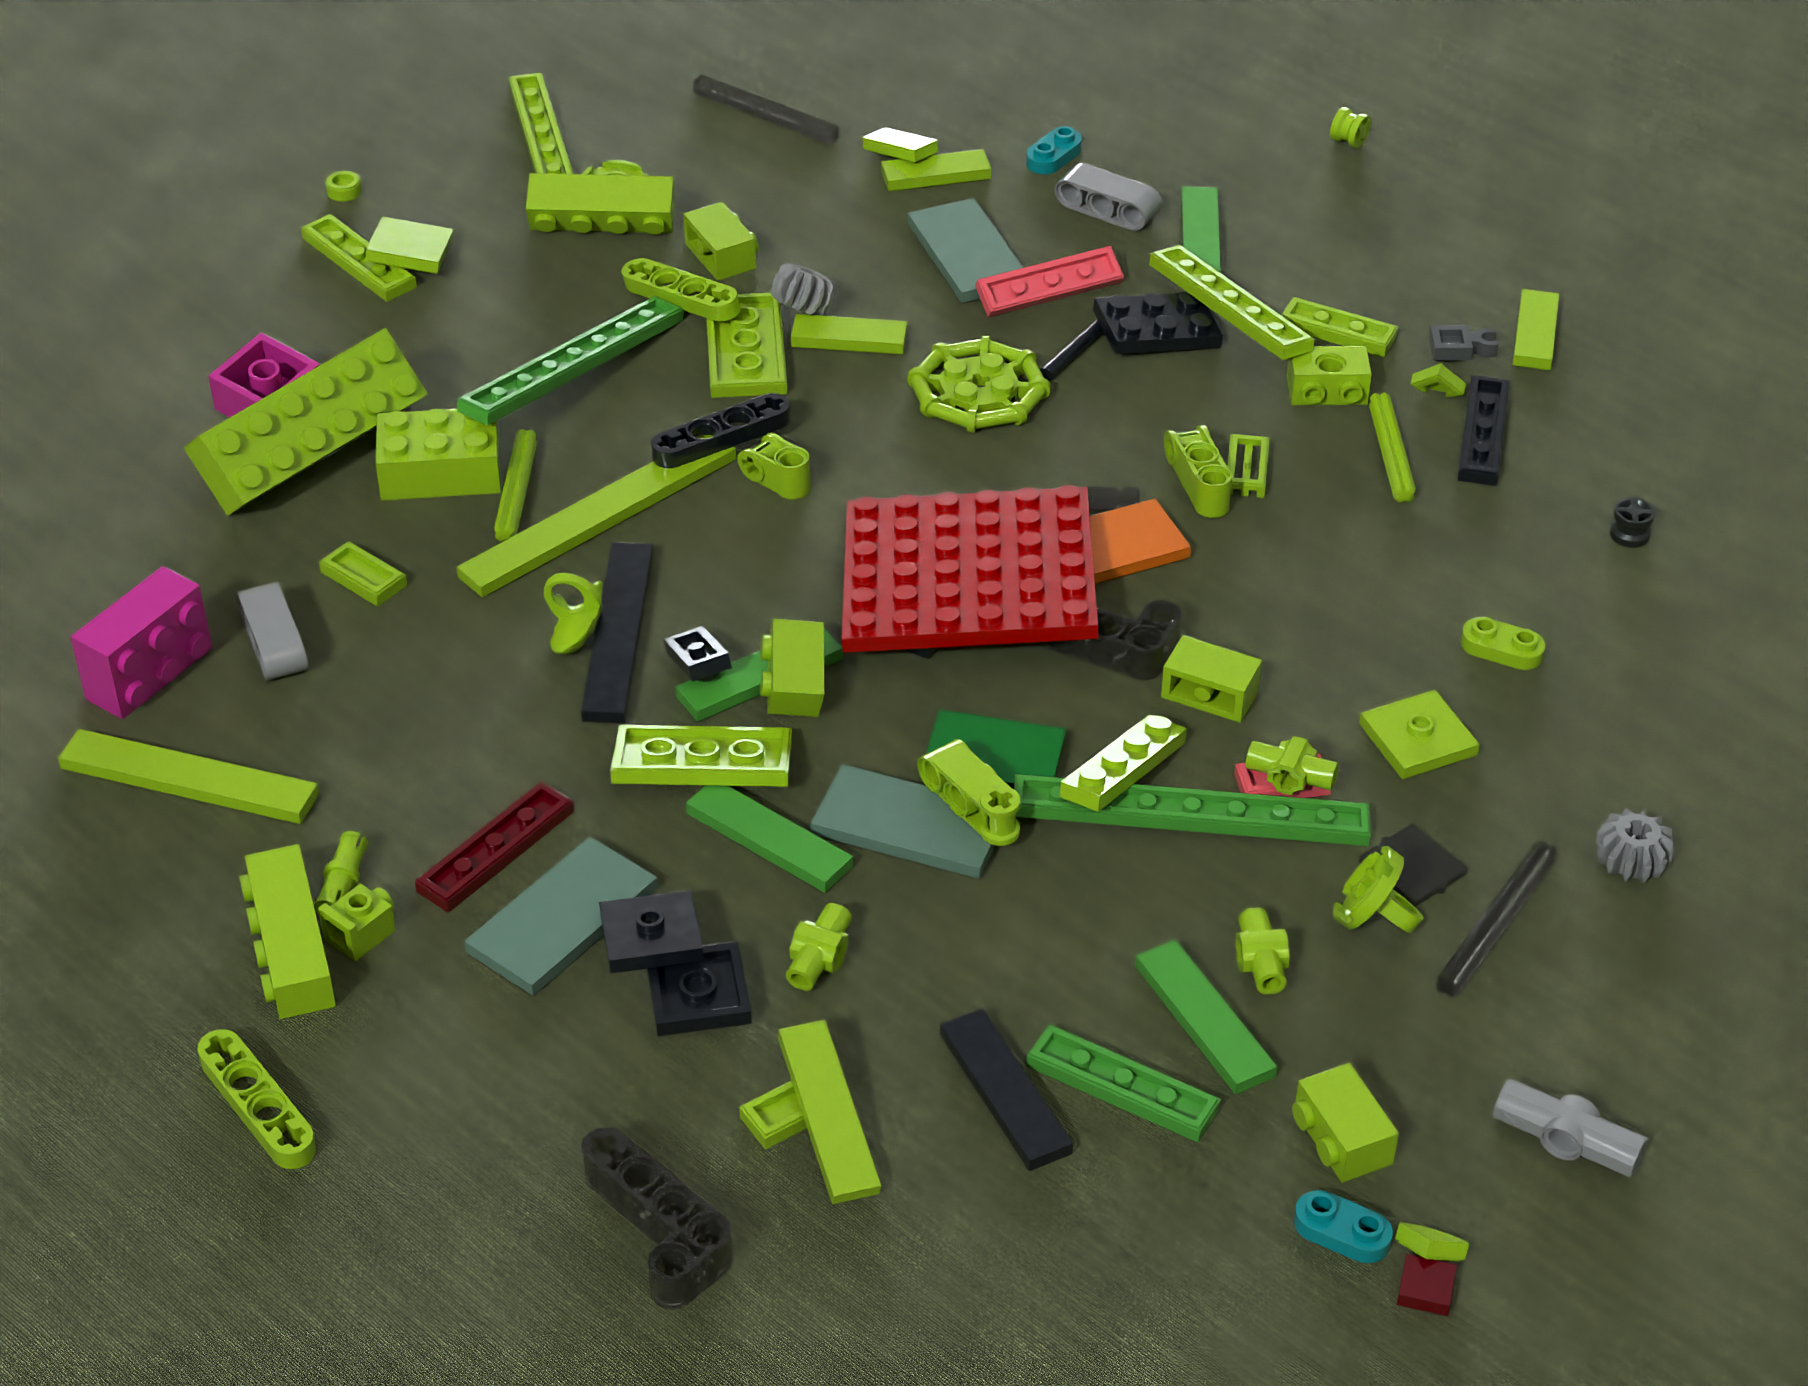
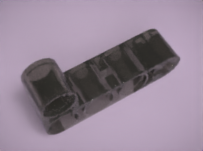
[1029,600,1182,681]
[582,1127,733,1310]

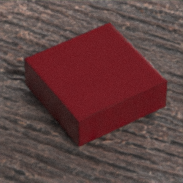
[1397,1254,1457,1316]

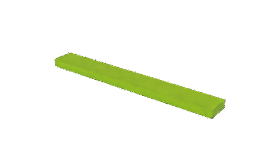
[457,435,737,598]

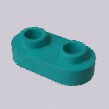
[1026,126,1082,175]
[1294,1190,1393,1263]

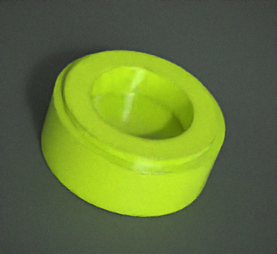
[325,171,362,202]

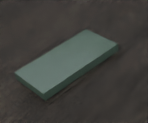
[907,198,1023,303]
[810,764,995,879]
[464,836,658,996]

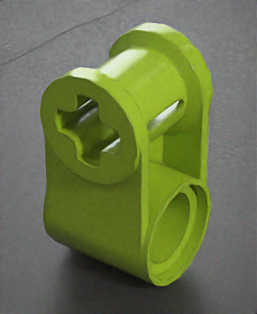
[738,432,812,499]

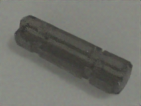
[1076,486,1140,510]

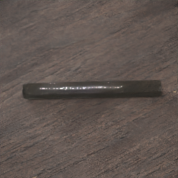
[693,75,839,144]
[1436,841,1557,997]

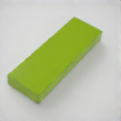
[881,149,992,191]
[1512,289,1559,370]
[1281,297,1399,358]
[791,314,907,355]

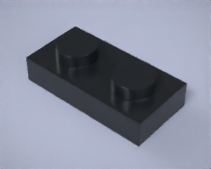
[664,626,732,682]

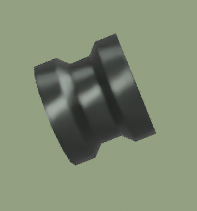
[1609,497,1655,548]

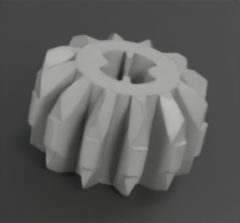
[770,263,836,315]
[1595,808,1675,884]

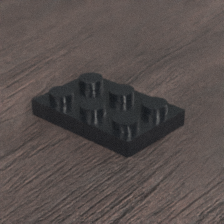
[1092,291,1223,354]

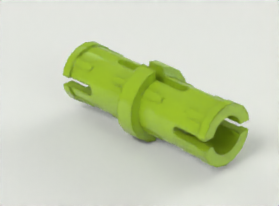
[314,831,369,914]

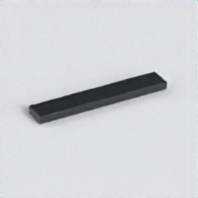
[581,542,653,724]

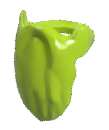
[543,572,603,655]

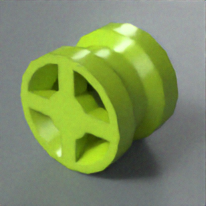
[1330,107,1371,149]

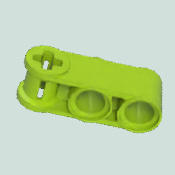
[1164,425,1232,518]
[917,739,1021,846]

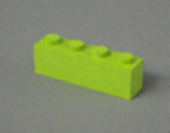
[526,173,676,235]
[239,844,336,1019]

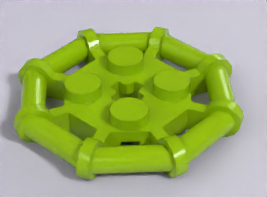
[907,335,1051,433]

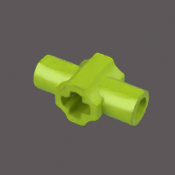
[1245,736,1339,795]
[785,903,852,991]
[1235,907,1290,995]

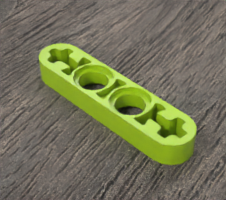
[621,258,741,321]
[197,1029,317,1169]

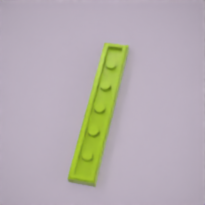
[508,72,573,174]
[1149,245,1315,360]
[58,729,320,824]

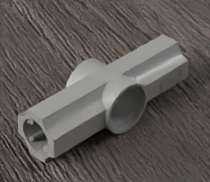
[1492,1079,1649,1177]

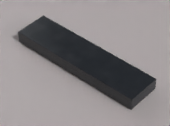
[1457,375,1510,486]
[940,1008,1073,1171]

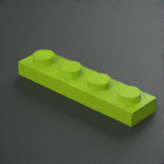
[1059,715,1187,812]

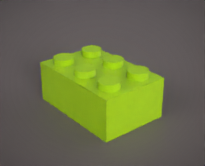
[376,409,501,501]

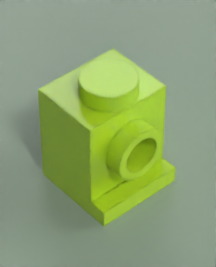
[318,883,396,961]

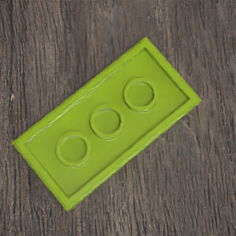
[707,293,787,398]
[610,725,792,787]

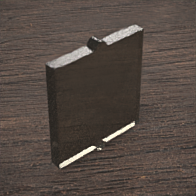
[1358,823,1468,907]

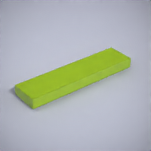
[301,214,417,302]
[778,1020,881,1205]

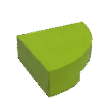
[1410,363,1466,397]
[1395,1222,1469,1261]

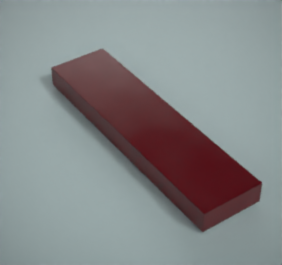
[414,781,575,913]

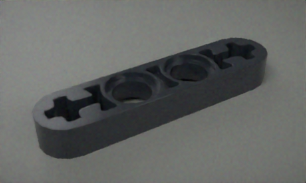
[651,393,790,468]

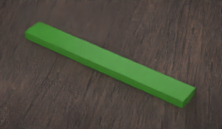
[457,296,684,426]
[1013,774,1371,846]

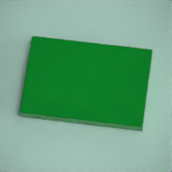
[921,709,1066,789]

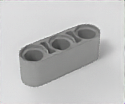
[1054,163,1162,231]
[236,581,308,681]

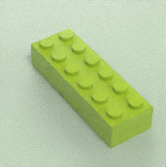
[183,327,428,516]

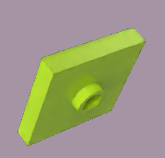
[1359,690,1480,780]

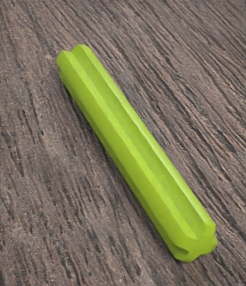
[1369,392,1416,503]
[494,429,537,542]

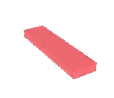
[975,246,1124,318]

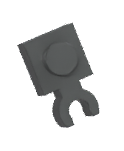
[1429,325,1499,362]

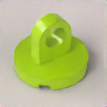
[1333,846,1424,933]

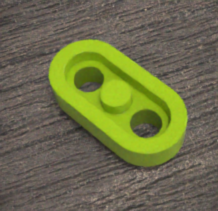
[1461,617,1546,670]

